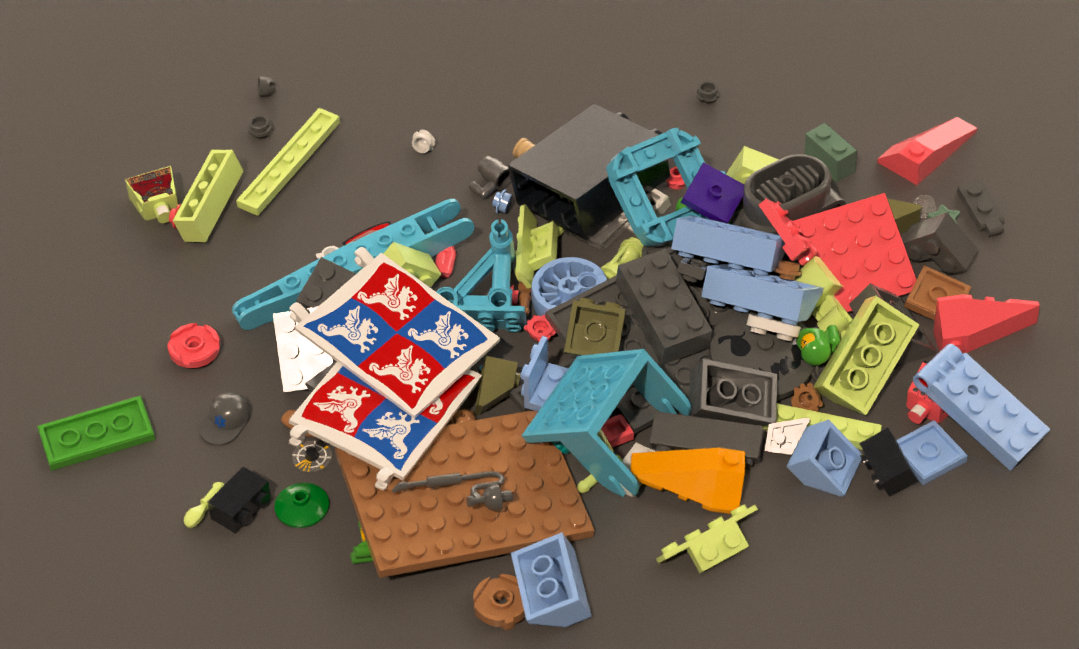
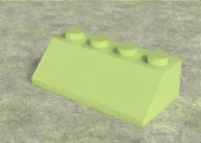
[814,296,919,415]

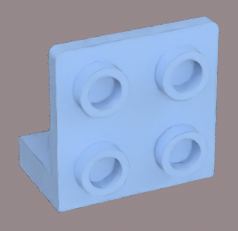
[521,336,568,411]

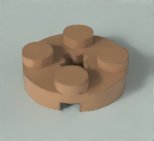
[473,574,526,630]

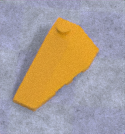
[630,448,745,514]

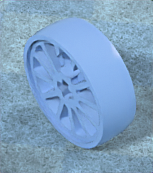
[531,257,607,316]

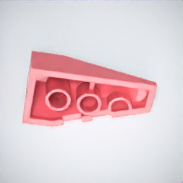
[877,117,977,185]
[933,294,1040,353]

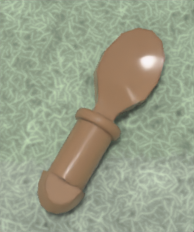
[518,281,531,318]

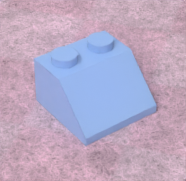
[787,420,862,497]

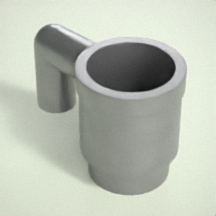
[469,156,512,199]

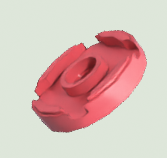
[167,323,220,368]

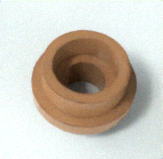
[775,261,802,280]

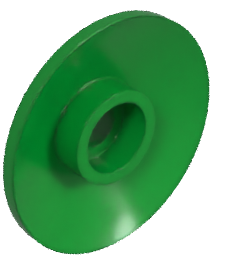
[274,483,329,528]

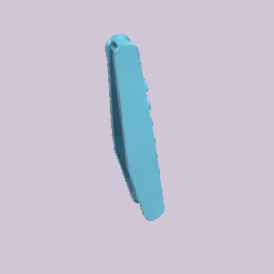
[232,199,474,330]

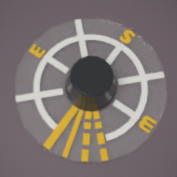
[292,440,332,473]

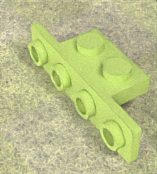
[514,204,558,289]
[656,504,758,573]

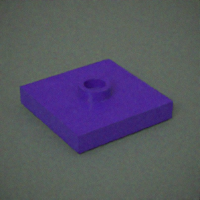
[680,162,744,223]

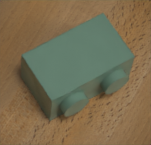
[804,123,857,182]

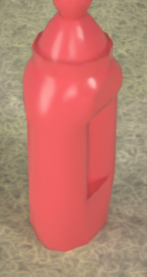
[435,245,456,278]

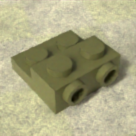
[564,298,626,356]

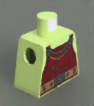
[125,166,178,223]

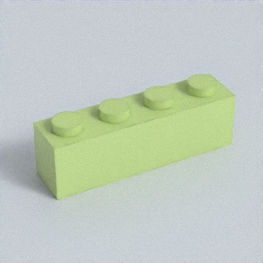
[173,150,243,242]

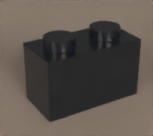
[859,427,918,497]
[207,466,271,534]

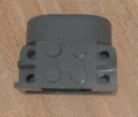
[731,154,846,261]

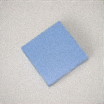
[897,420,968,485]

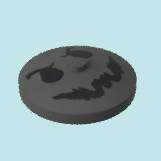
[709,310,814,400]

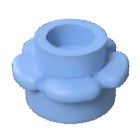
[492,189,513,213]

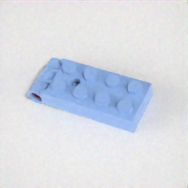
[913,344,1050,471]

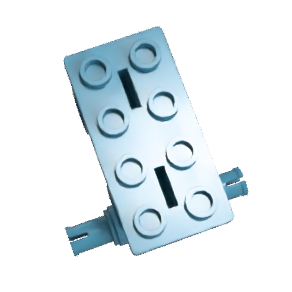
[437,220,527,332]

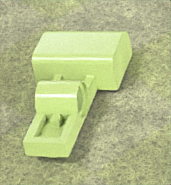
[795,256,853,341]

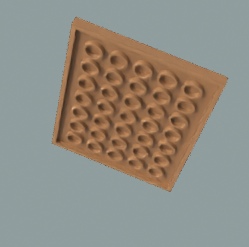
[335,410,595,578]

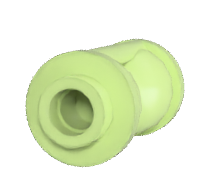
[601,237,644,280]

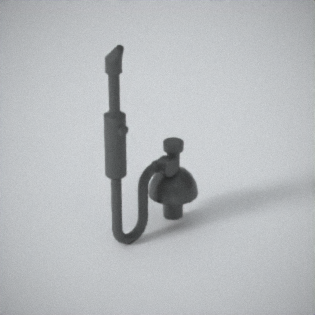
[392,471,513,511]

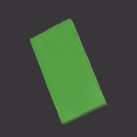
[37,396,155,471]

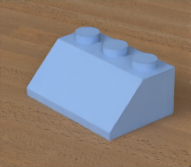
[511,532,592,627]

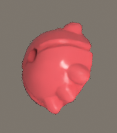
[524,315,556,342]

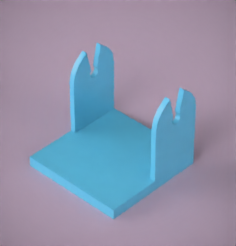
[521,349,692,497]

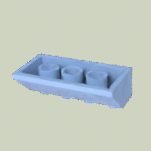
[671,215,785,275]
[701,264,824,325]

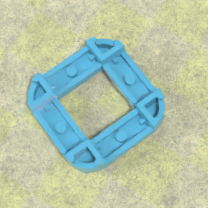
[606,128,711,246]

